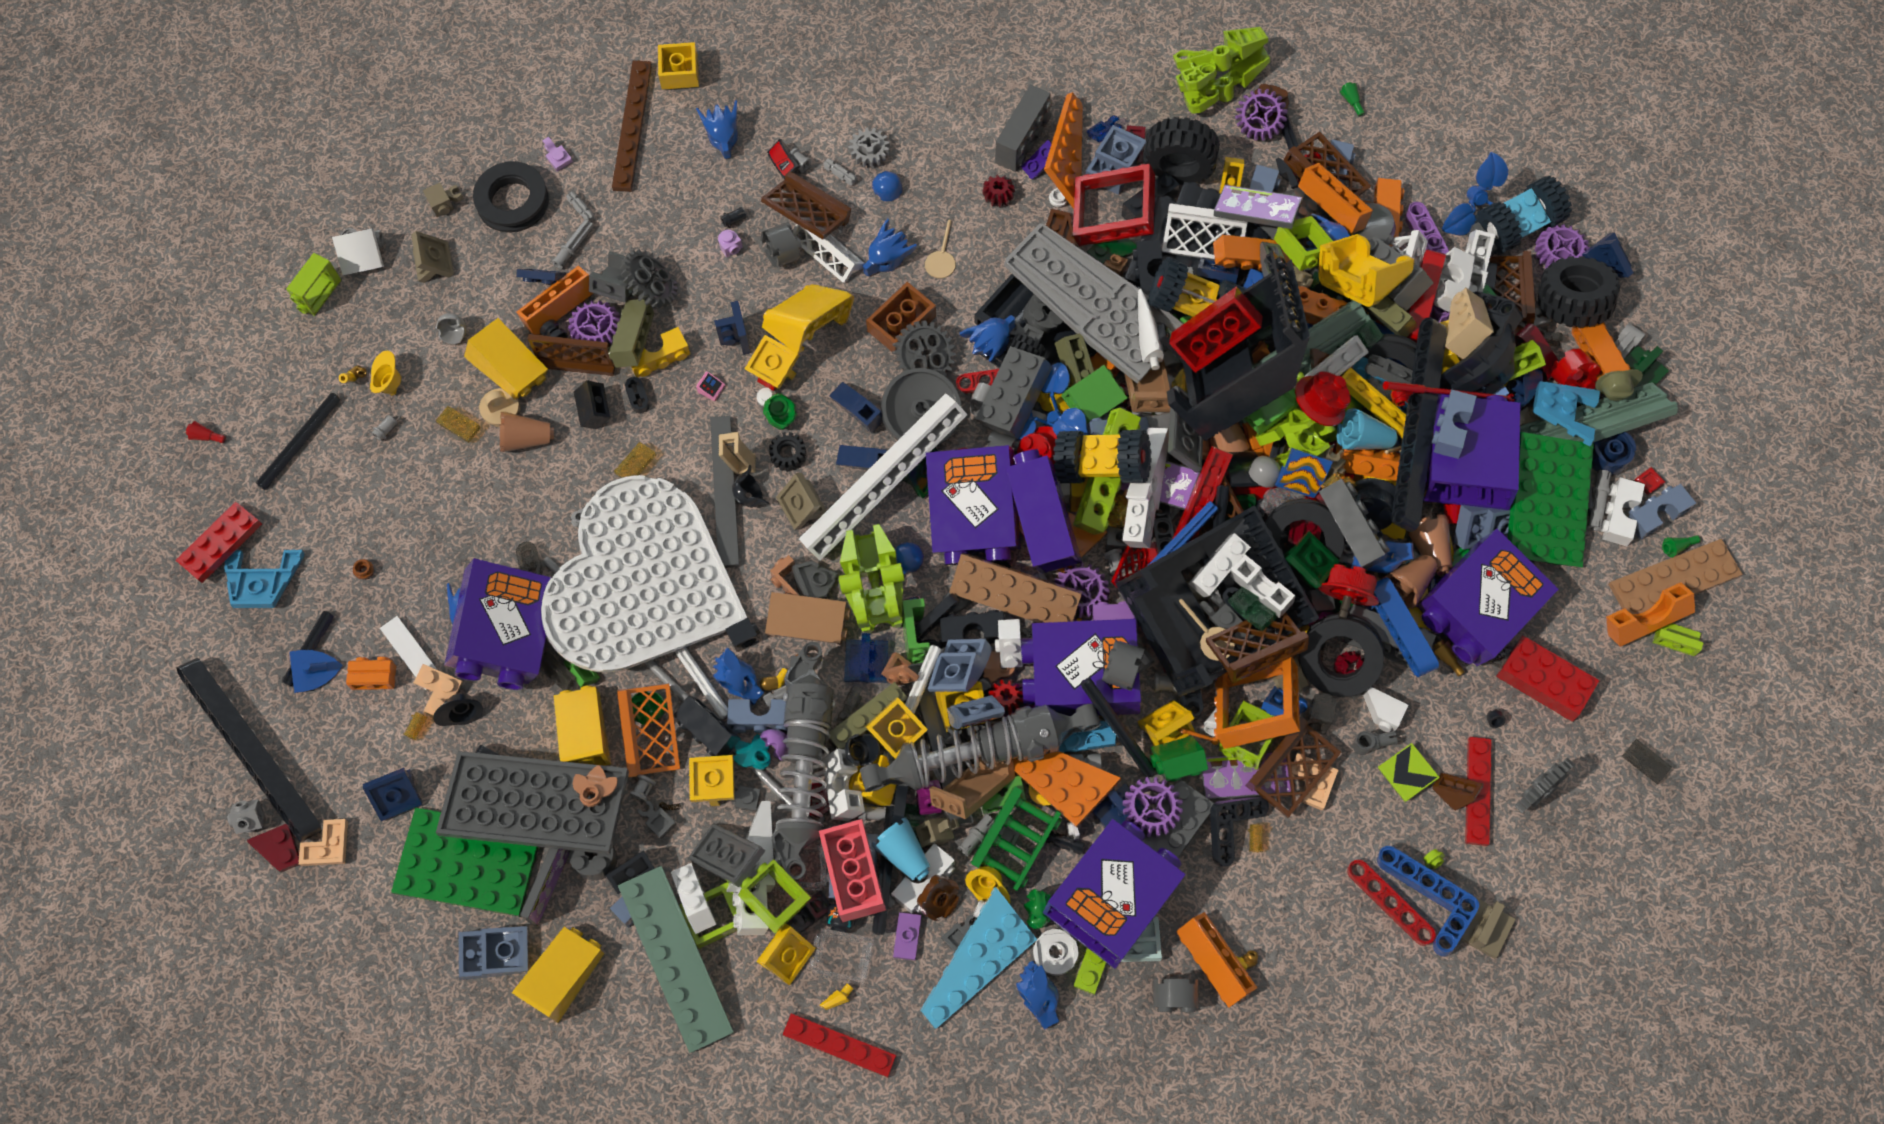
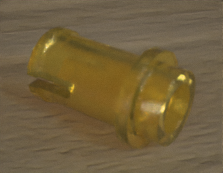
[403,712,427,740]
[1247,824,1265,853]

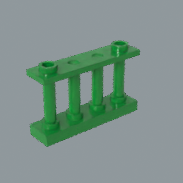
[970,786,1062,891]

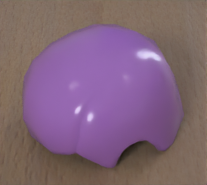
[760,729,788,761]

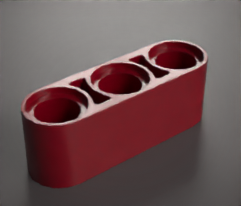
[1514,323,1559,382]

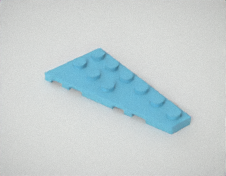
[920,887,1037,1029]

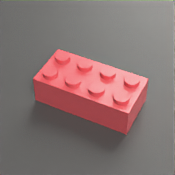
[819,819,886,922]

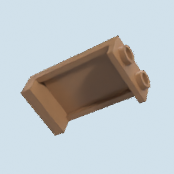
[1125,358,1170,412]
[765,592,851,646]
[929,757,1015,819]

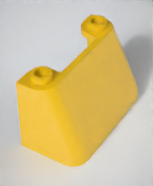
[1318,234,1414,307]
[762,284,854,355]

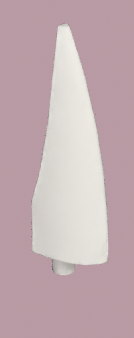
[1138,289,1164,370]

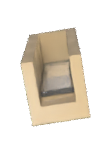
[719,432,756,475]

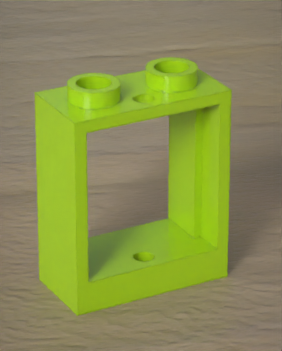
[1274,216,1333,271]
[286,253,341,316]
[1218,701,1276,770]
[738,859,811,934]
[679,882,737,949]

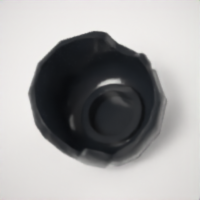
[844,734,881,766]

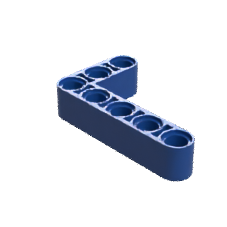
[1363,577,1439,677]
[1377,846,1479,957]

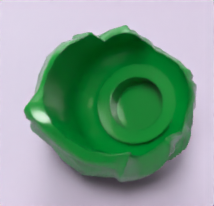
[763,393,797,430]
[631,691,668,725]
[1024,889,1051,929]

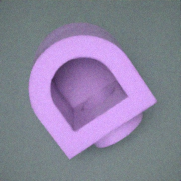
[718,230,743,257]

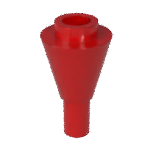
[186,421,226,443]

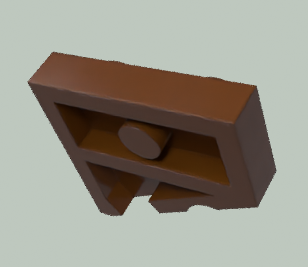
[1046,209,1078,247]

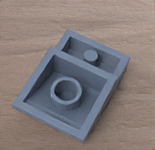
[1085,125,1146,195]
[1453,505,1510,549]
[928,639,992,692]
[947,695,1005,729]
[459,926,528,980]

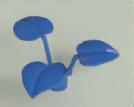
[1442,152,1508,235]
[1004,363,1088,441]

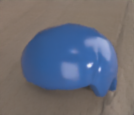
[872,171,902,201]
[895,542,924,575]

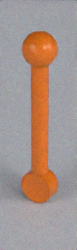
[1178,727,1219,745]

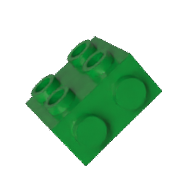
[1150,736,1208,782]

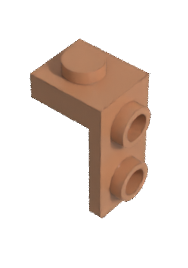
[770,555,799,596]
[881,652,919,686]

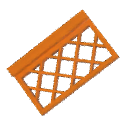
[617,683,680,777]

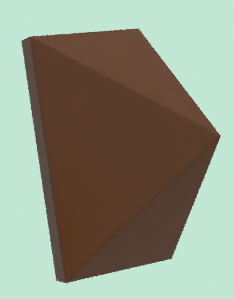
[1432,772,1483,811]

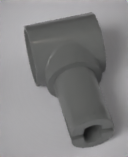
[1352,731,1398,755]

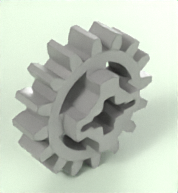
[848,127,890,167]

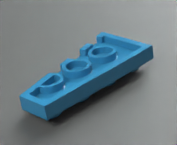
[1059,721,1117,753]

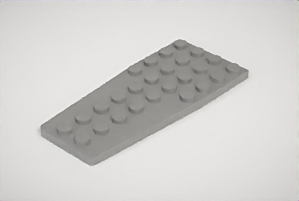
[1004,224,1183,384]

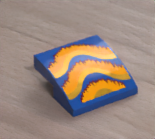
[1275,448,1333,498]

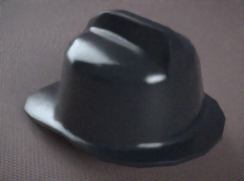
[433,693,484,726]

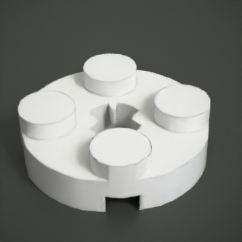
[1033,929,1078,976]

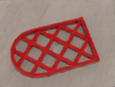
[1111,545,1147,588]

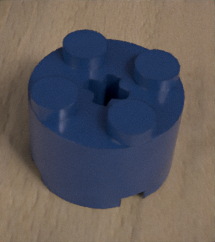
[1592,432,1636,476]

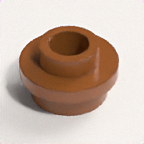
[353,559,374,580]

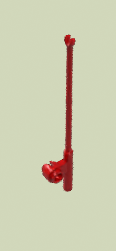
[1383,381,1515,406]

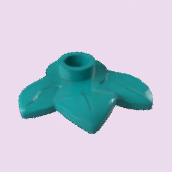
[734,734,771,770]

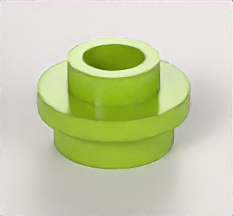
[1423,849,1445,869]

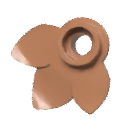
[984,650,1016,682]
[573,765,618,807]

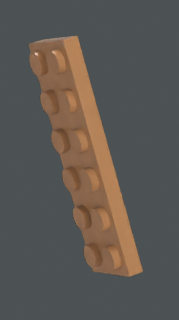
[1608,539,1743,614]
[949,552,1082,623]

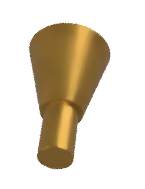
[1433,639,1465,676]

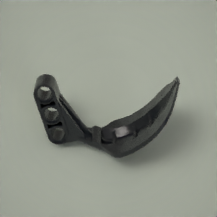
[1439,291,1523,399]

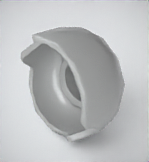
[435,313,467,345]
[1249,456,1281,488]

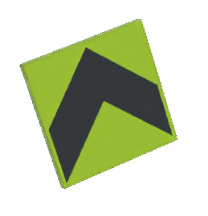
[1377,743,1440,802]

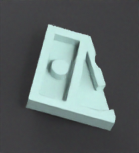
[1121,917,1162,962]

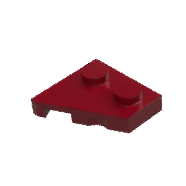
[247,824,299,873]

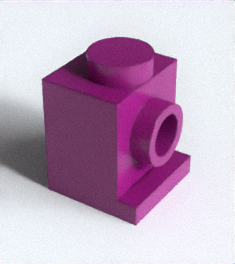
[916,780,942,815]

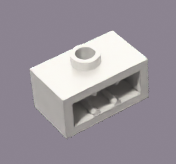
[995,619,1022,668]

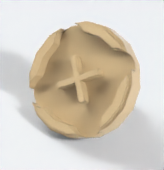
[479,388,520,427]

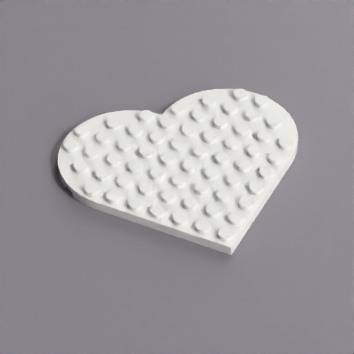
[541,475,747,672]

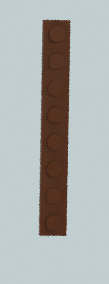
[612,60,652,192]

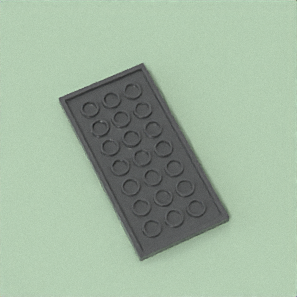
[436,751,629,854]

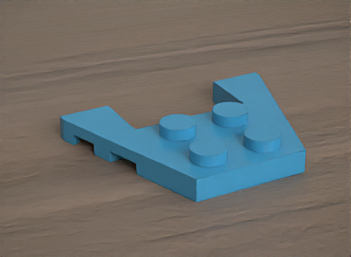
[1533,381,1600,446]
[224,550,305,608]

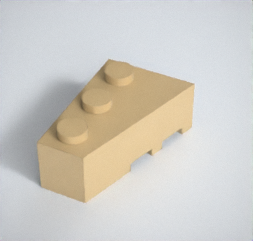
[1445,287,1494,359]

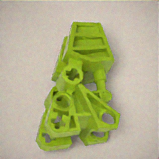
[1173,27,1270,114]
[1255,395,1363,467]
[839,524,905,634]

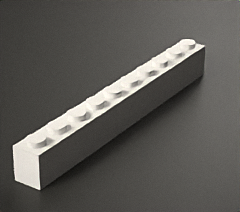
[799,393,967,560]

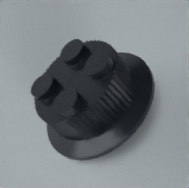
[1353,478,1396,531]

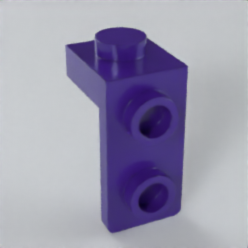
[1022,140,1052,180]

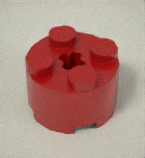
[1551,348,1601,389]

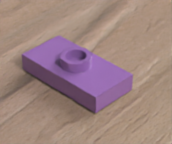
[893,912,921,961]

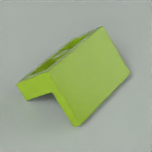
[1653,623,1703,656]

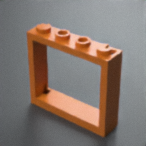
[1214,656,1300,749]

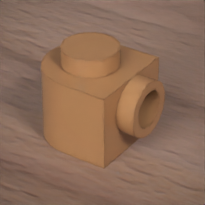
[1104,254,1128,277]

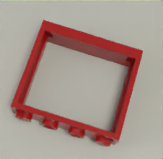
[1073,164,1155,246]

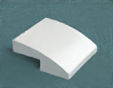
[332,228,384,275]

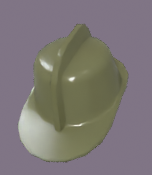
[1595,370,1643,401]

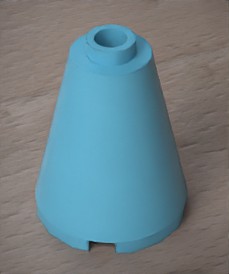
[1336,408,1398,450]
[871,817,930,881]

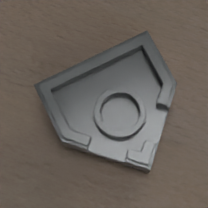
[792,561,838,599]

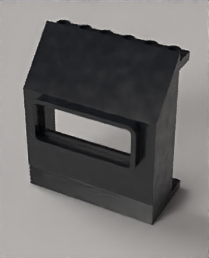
[1157,251,1310,441]
[1116,505,1319,696]

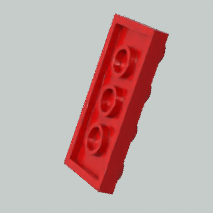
[175,502,262,583]

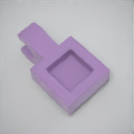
[542,137,573,172]

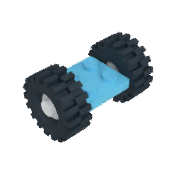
[1475,175,1572,255]

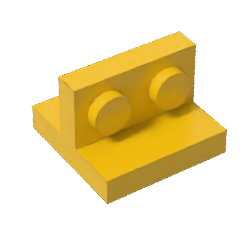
[744,335,800,389]
[1137,700,1195,746]
[689,755,735,806]
[756,924,816,986]

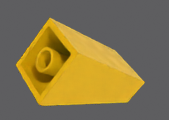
[464,318,548,400]
[554,686,611,766]
[512,927,605,1023]

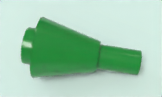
[1339,82,1365,117]
[1662,535,1700,558]

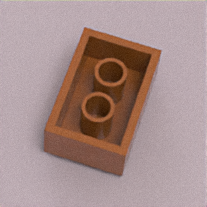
[866,282,936,352]

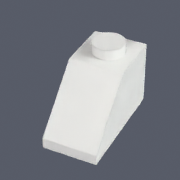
[1363,687,1408,732]

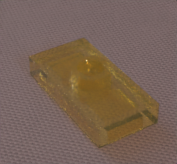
[436,406,481,443]
[614,442,656,478]

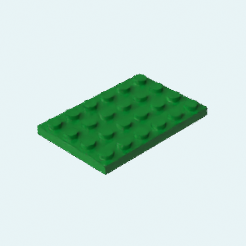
[1507,432,1594,568]
[391,808,538,917]

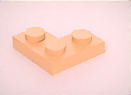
[414,664,463,715]
[1292,753,1338,811]
[299,819,348,866]

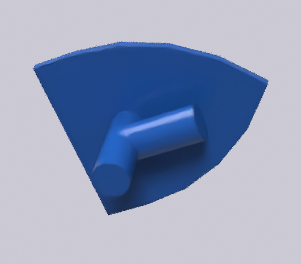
[289,650,343,693]

